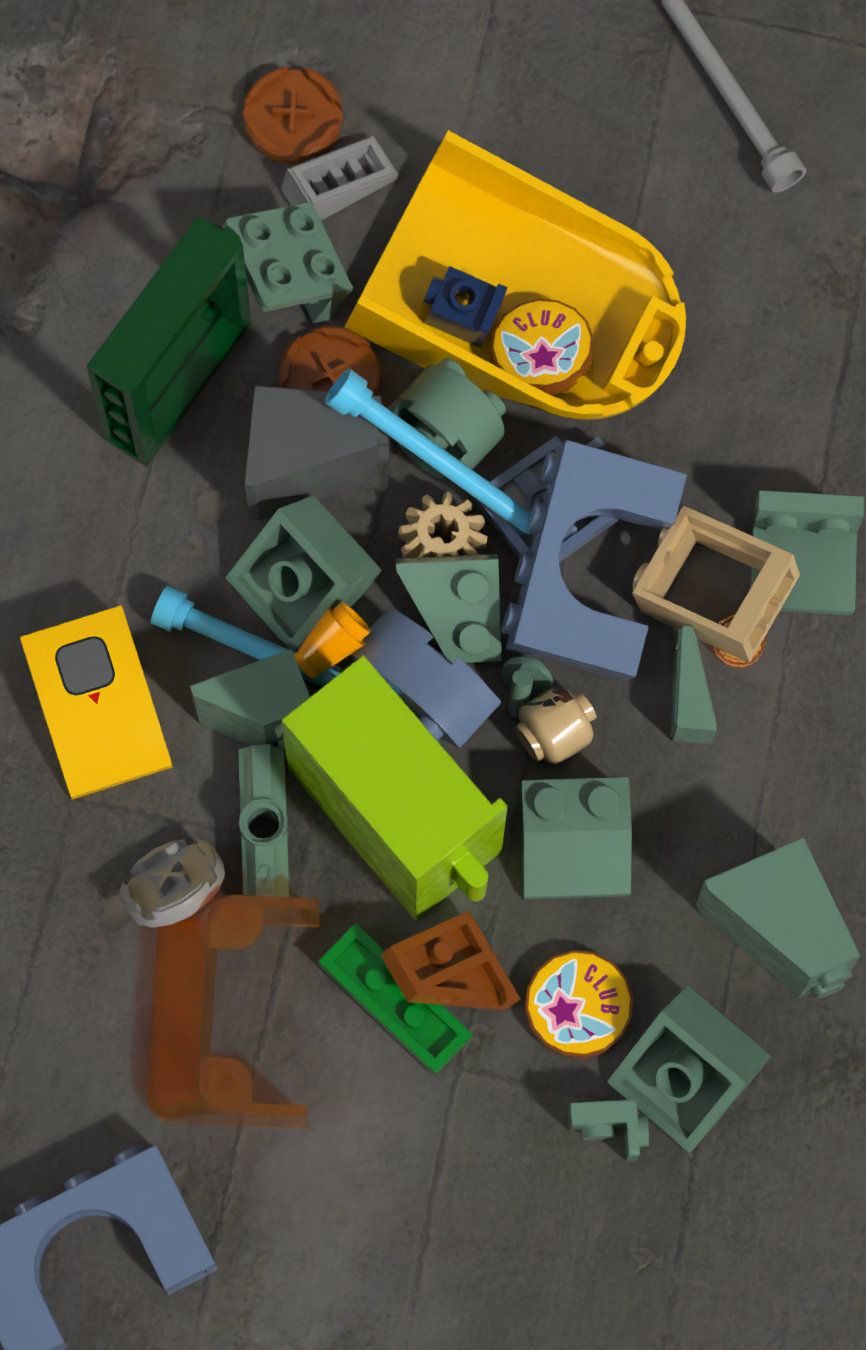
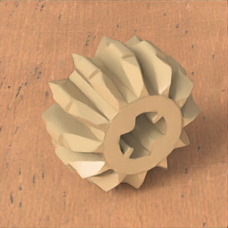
[399,491,487,558]

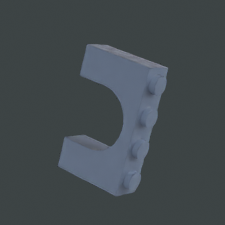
[501,440,687,682]
[0,1144,218,1350]

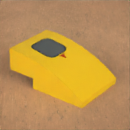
[20,605,173,800]

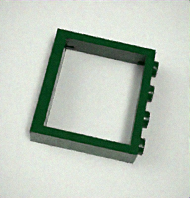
[86,215,252,467]

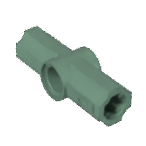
[238,744,290,912]

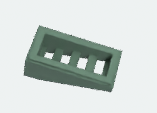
[670,625,717,744]

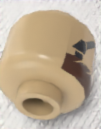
[514,686,597,765]

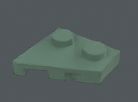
[396,554,502,663]

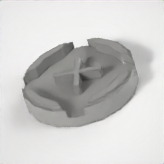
[120,839,225,928]

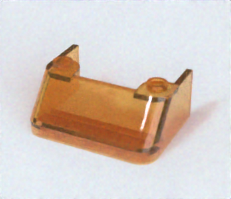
[146,895,321,1130]

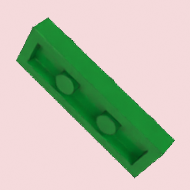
[318,923,473,1076]

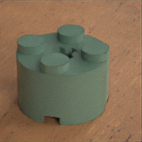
[387,358,506,483]

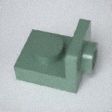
[568,1100,649,1161]

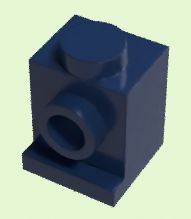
[422,266,508,348]

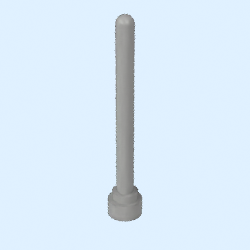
[661,0,807,193]

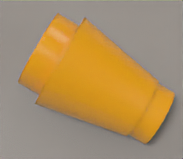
[294,601,371,679]

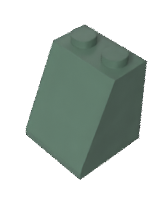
[696,838,861,1000]

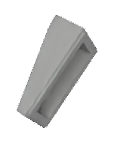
[282,135,398,220]

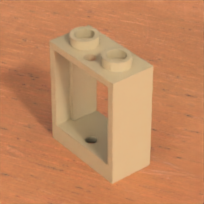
[632,505,800,663]

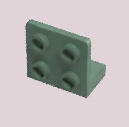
[222,202,353,323]
[750,490,864,615]

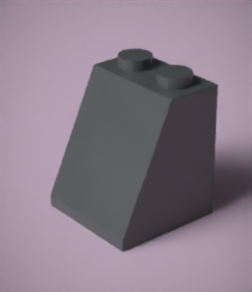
[244,386,391,520]

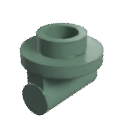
[501,657,553,719]

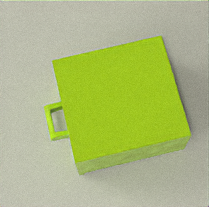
[282,655,508,921]

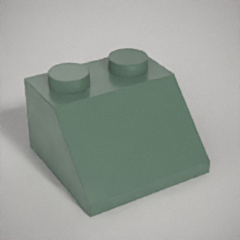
[225,495,382,652]
[190,649,310,754]
[519,777,632,900]
[607,986,771,1153]

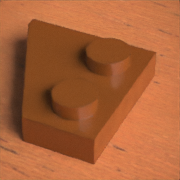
[381,910,521,1011]

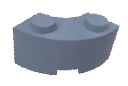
[350,607,501,748]

